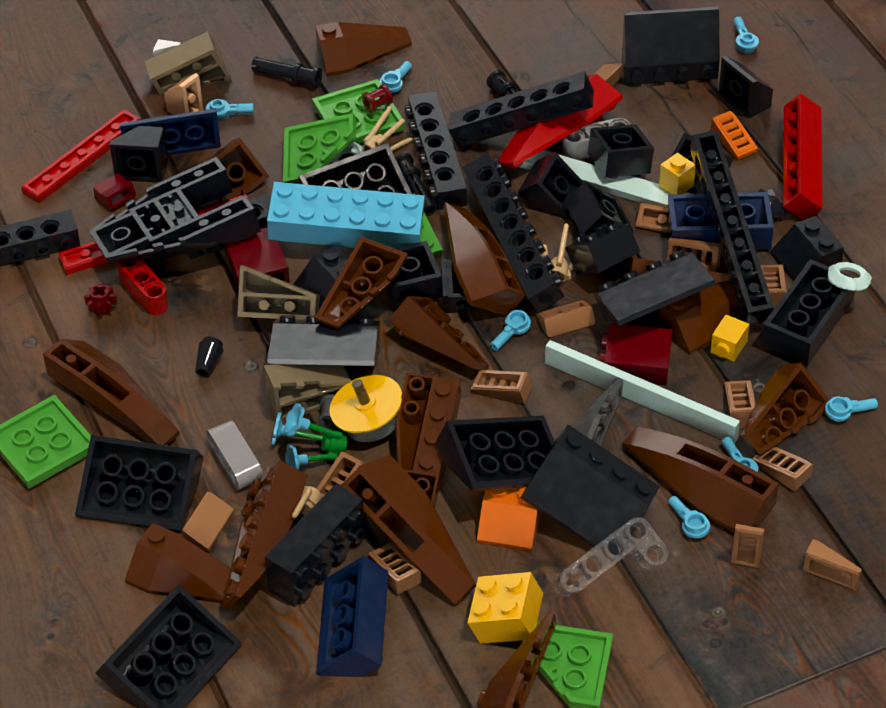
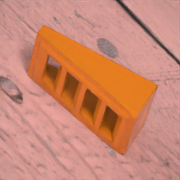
[711,111,758,160]

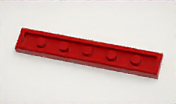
[21,109,141,203]

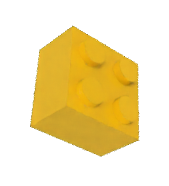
[467,572,543,644]

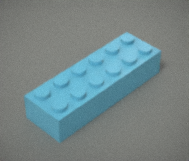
[267,182,425,248]

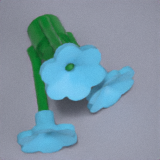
[271,403,347,470]

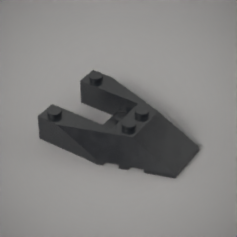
[89,157,261,262]

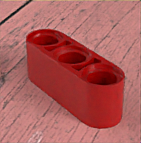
[117,260,168,315]

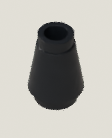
[195,336,224,377]

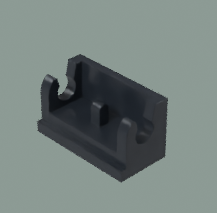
[441,258,472,313]

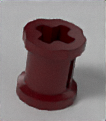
[362,84,393,113]

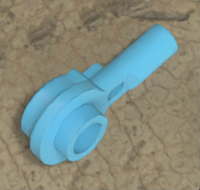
[733,17,759,54]
[379,61,412,93]
[206,99,254,121]
[490,310,531,351]
[824,396,878,422]
[721,437,758,472]
[668,496,710,538]

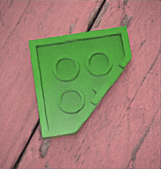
[283,113,356,184]
[522,622,613,708]

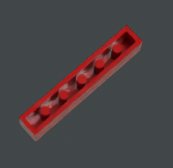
[783,93,823,220]

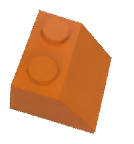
[477,487,542,552]

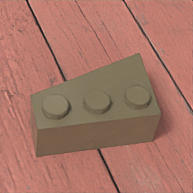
[145,31,232,94]
[237,265,320,320]
[263,364,351,421]

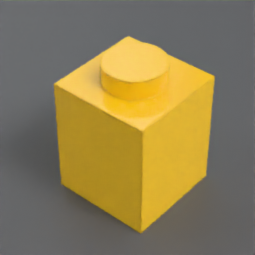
[659,153,696,195]
[710,315,749,361]

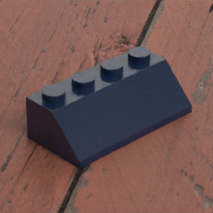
[119,109,221,156]
[668,192,774,251]
[316,556,388,677]

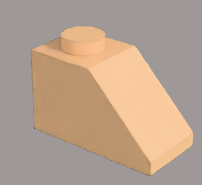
[164,73,203,115]

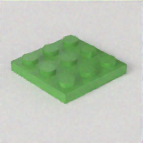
[312,79,405,145]
[0,395,91,489]

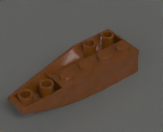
[443,202,526,316]
[43,339,180,445]
[396,373,462,508]
[622,426,779,533]
[340,455,476,606]
[223,460,308,609]

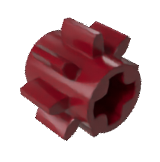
[84,284,117,316]

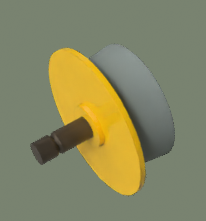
[330,375,402,442]

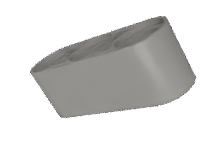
[562,118,630,160]
[206,420,263,490]

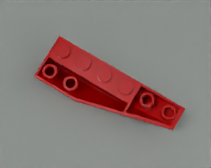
[498,74,623,169]

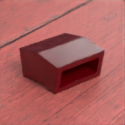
[93,173,137,210]

